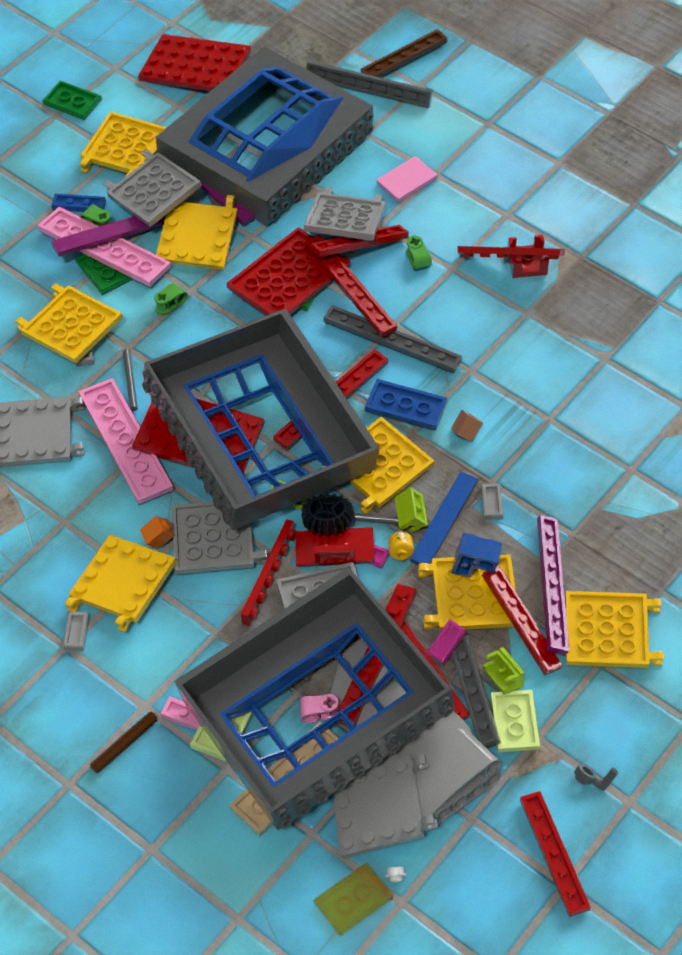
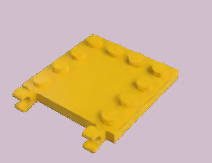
[80,111,167,176]
[156,195,238,270]
[15,283,123,364]
[322,417,434,514]
[65,535,177,632]
[418,554,516,631]
[565,591,664,668]

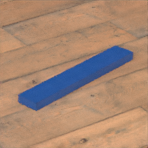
[410,472,478,565]

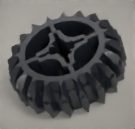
[301,493,354,537]

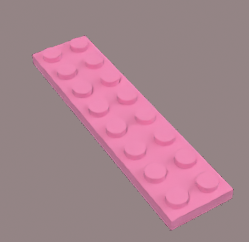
[38,207,171,287]
[79,378,173,505]

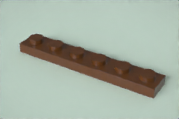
[361,29,447,77]

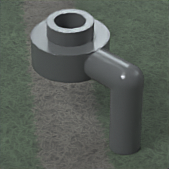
[574,763,619,790]

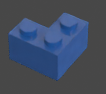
[451,533,502,578]

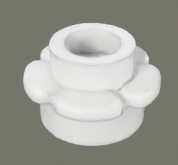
[385,867,407,882]

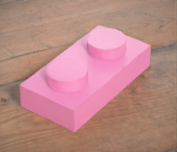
[160,696,200,731]

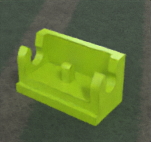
[395,487,428,533]
[483,647,524,695]

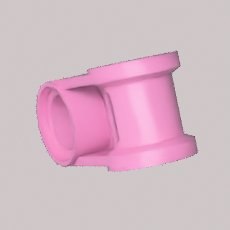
[299,694,339,723]

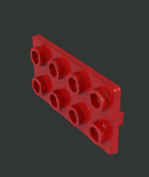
[295,527,375,567]

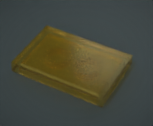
[314,862,393,936]

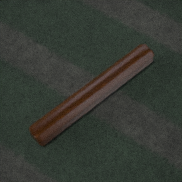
[90,711,157,773]

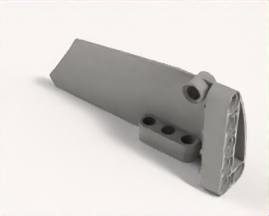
[330,634,501,834]

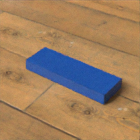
[51,193,106,212]

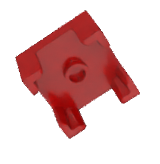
[507,235,549,278]

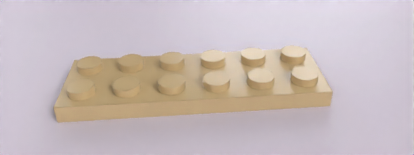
[229,722,339,837]

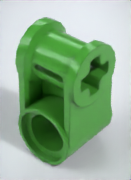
[80,204,111,226]
[406,236,432,270]
[154,283,188,315]

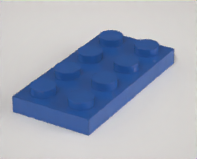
[365,379,447,430]

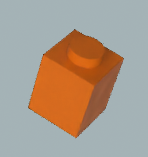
[140,516,175,549]

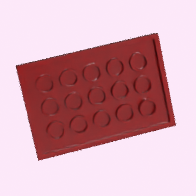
[138,34,251,91]
[227,227,351,315]
[132,398,264,474]

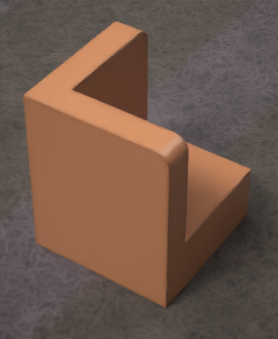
[451,410,483,442]

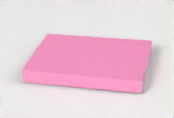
[377,156,438,203]

